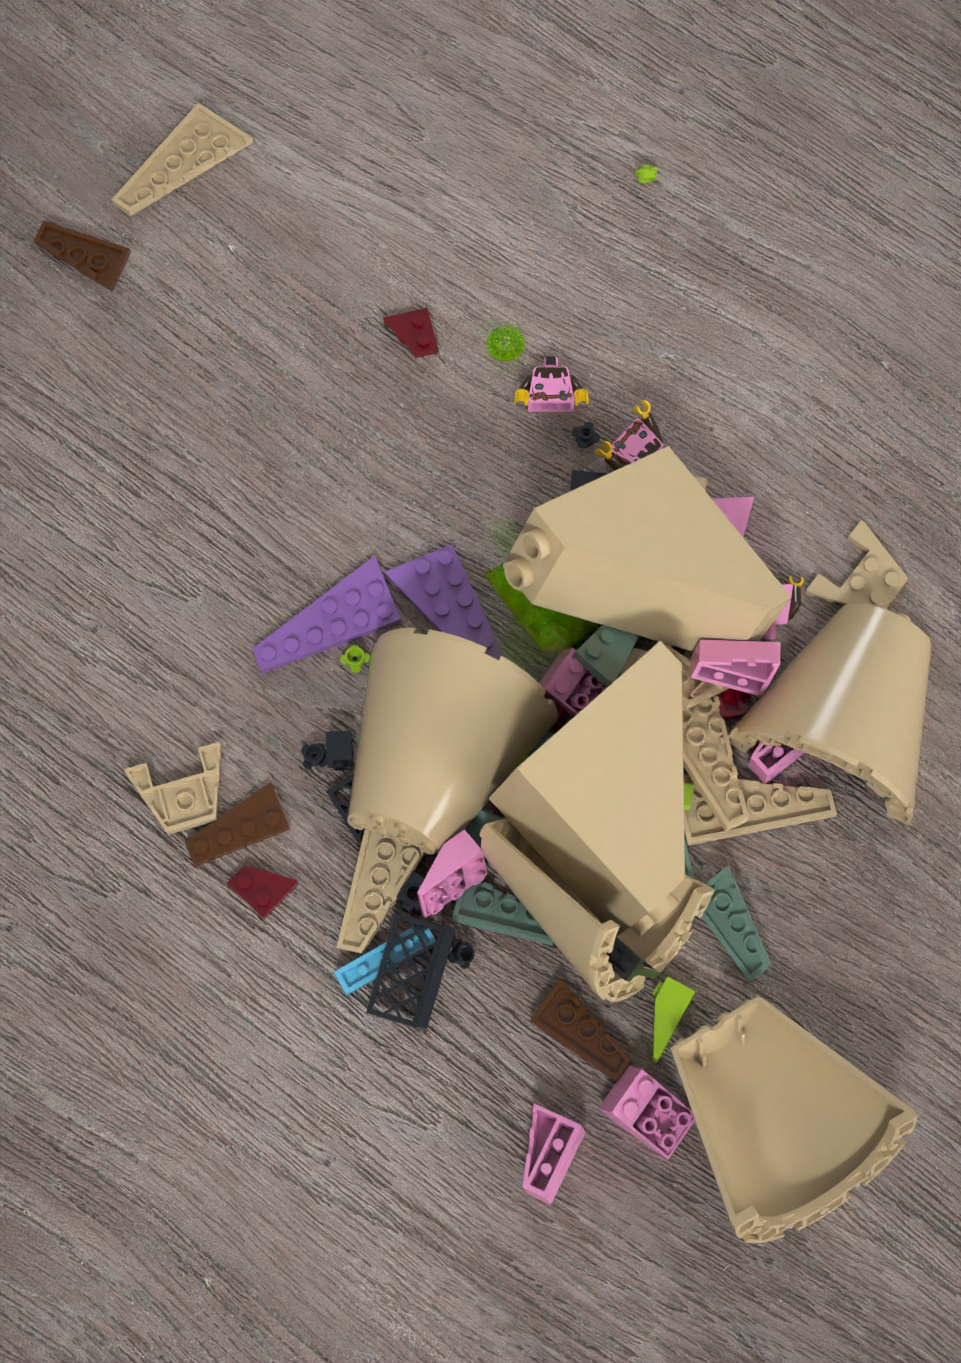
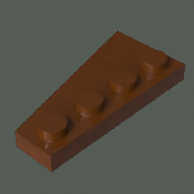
[34,221,130,292]
[185,782,290,867]
[530,979,631,1083]

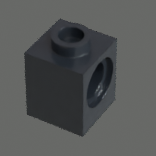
[326,731,353,771]
[397,871,425,916]

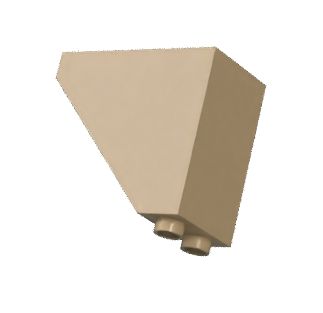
[503,446,792,652]
[489,641,685,937]

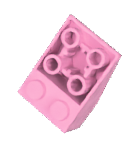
[539,648,607,717]
[417,829,488,918]
[598,1066,695,1160]

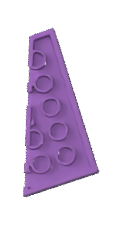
[384,544,505,661]
[253,556,401,673]

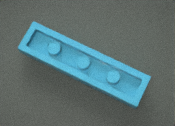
[334,925,436,996]

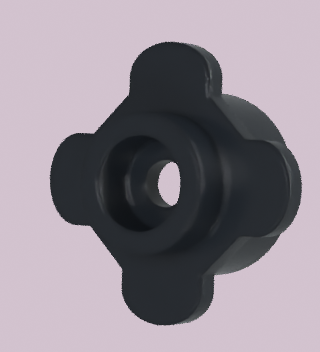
[572,422,600,448]
[301,743,327,769]
[448,939,475,969]

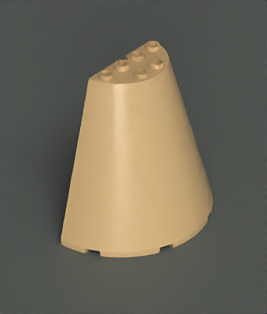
[728,603,931,825]
[347,628,558,854]
[480,818,715,1002]
[670,996,918,1243]

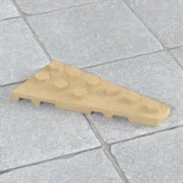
[111,103,253,216]
[682,696,749,832]
[683,774,837,846]
[336,829,425,954]

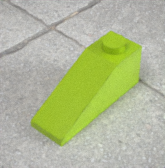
[652,977,696,1065]

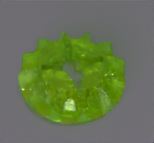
[487,325,525,361]

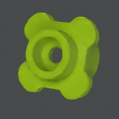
[634,165,658,183]
[340,645,370,673]

